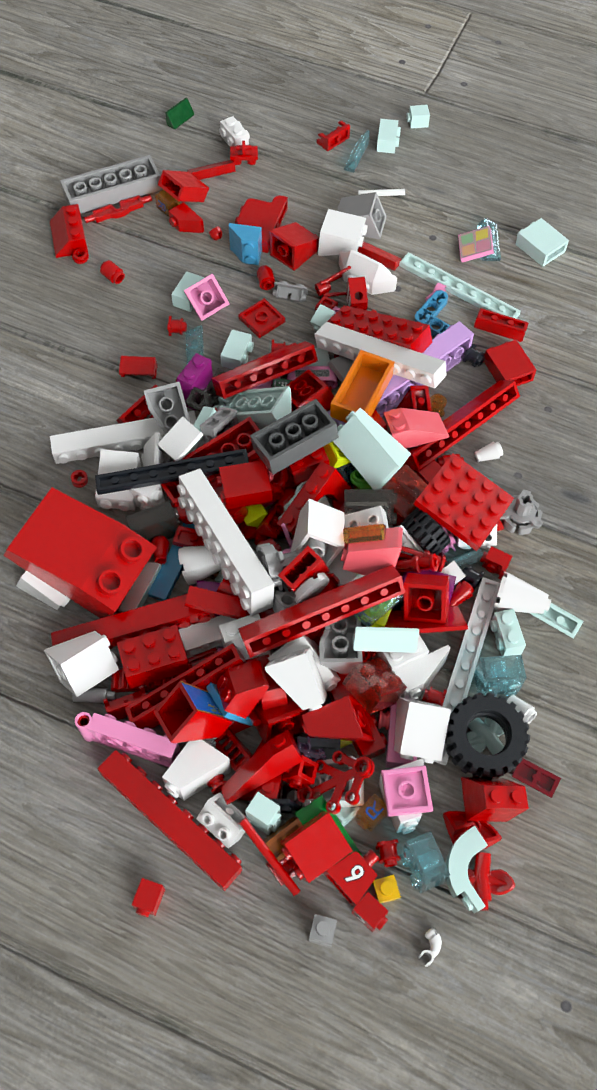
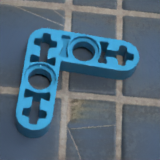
[414,290,450,337]

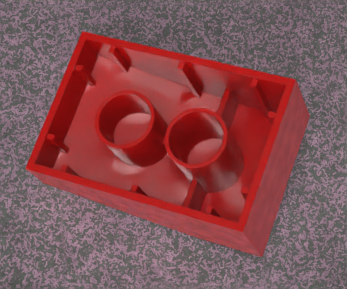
[4,487,157,619]

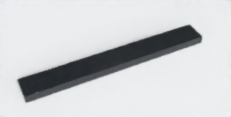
[95,449,249,495]

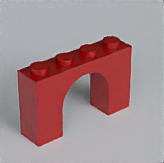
[277,461,352,540]

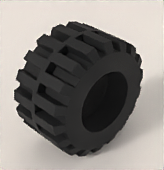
[400,508,451,555]

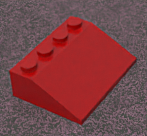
[385,603,468,633]

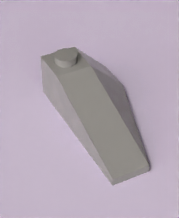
[144,382,191,457]

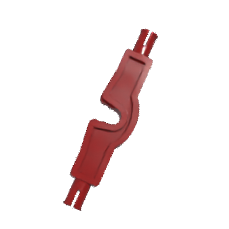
[84,194,152,224]

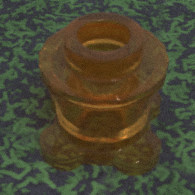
[430,394,447,417]

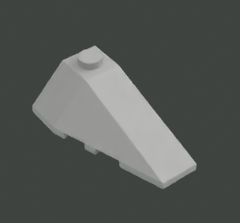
[319,612,363,673]

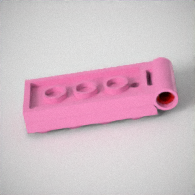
[75,712,181,768]

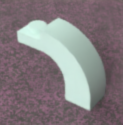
[445,826,488,913]

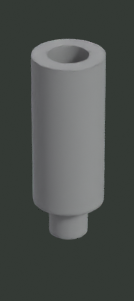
[72,687,116,703]

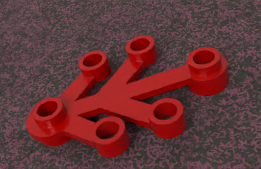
[297,751,375,814]

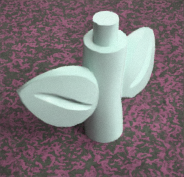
[466,717,504,755]

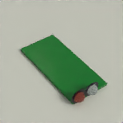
[294,792,362,866]

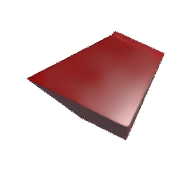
[396,385,432,412]

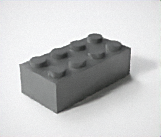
[250,399,339,475]

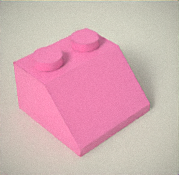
[184,274,230,321]

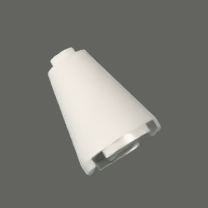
[178,546,221,585]
[494,572,551,614]

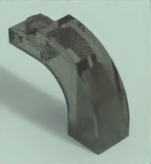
[186,368,226,412]

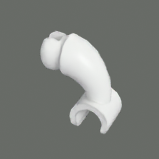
[419,928,442,967]

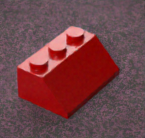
[50,204,88,258]

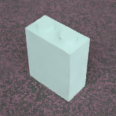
[515,218,569,267]

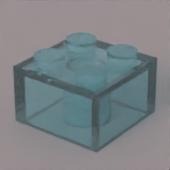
[474,655,527,697]
[400,831,450,893]

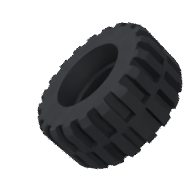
[445,693,530,779]

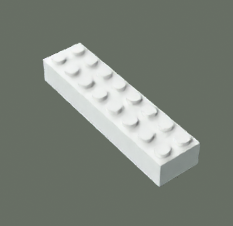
[177,469,274,616]

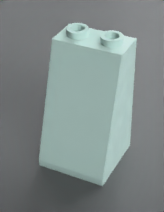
[333,408,411,492]

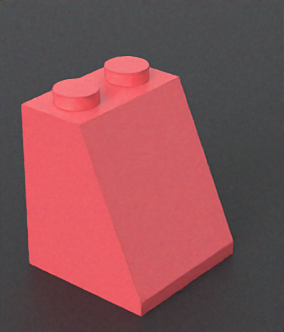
[340,527,403,576]

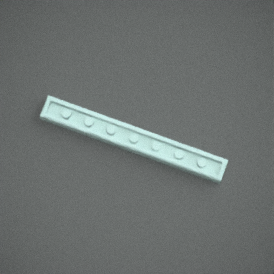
[399,252,521,319]

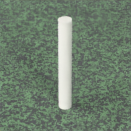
[358,189,405,196]

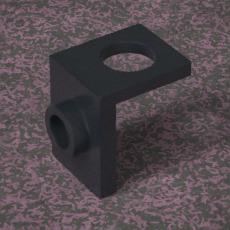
[270,785,302,814]

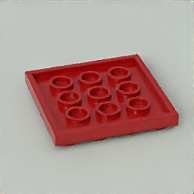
[413,453,515,551]

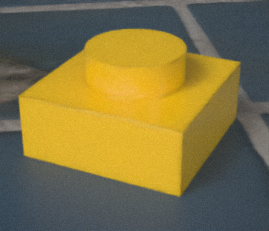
[373,875,401,904]

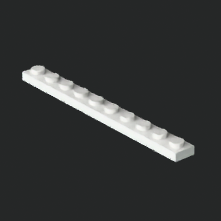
[434,577,501,765]

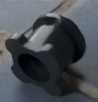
[462,344,485,367]
[460,566,485,590]

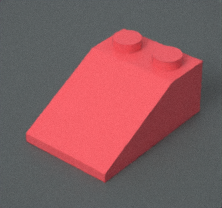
[383,408,449,449]

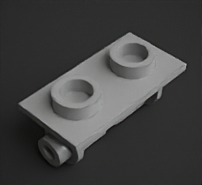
[273,281,308,303]

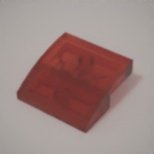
[377,464,427,520]

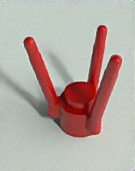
[315,266,351,297]

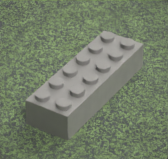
[60,155,162,213]

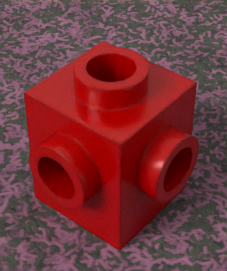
[281,755,319,789]

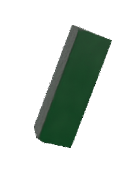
[165,98,194,129]

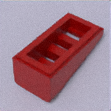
[214,728,253,772]

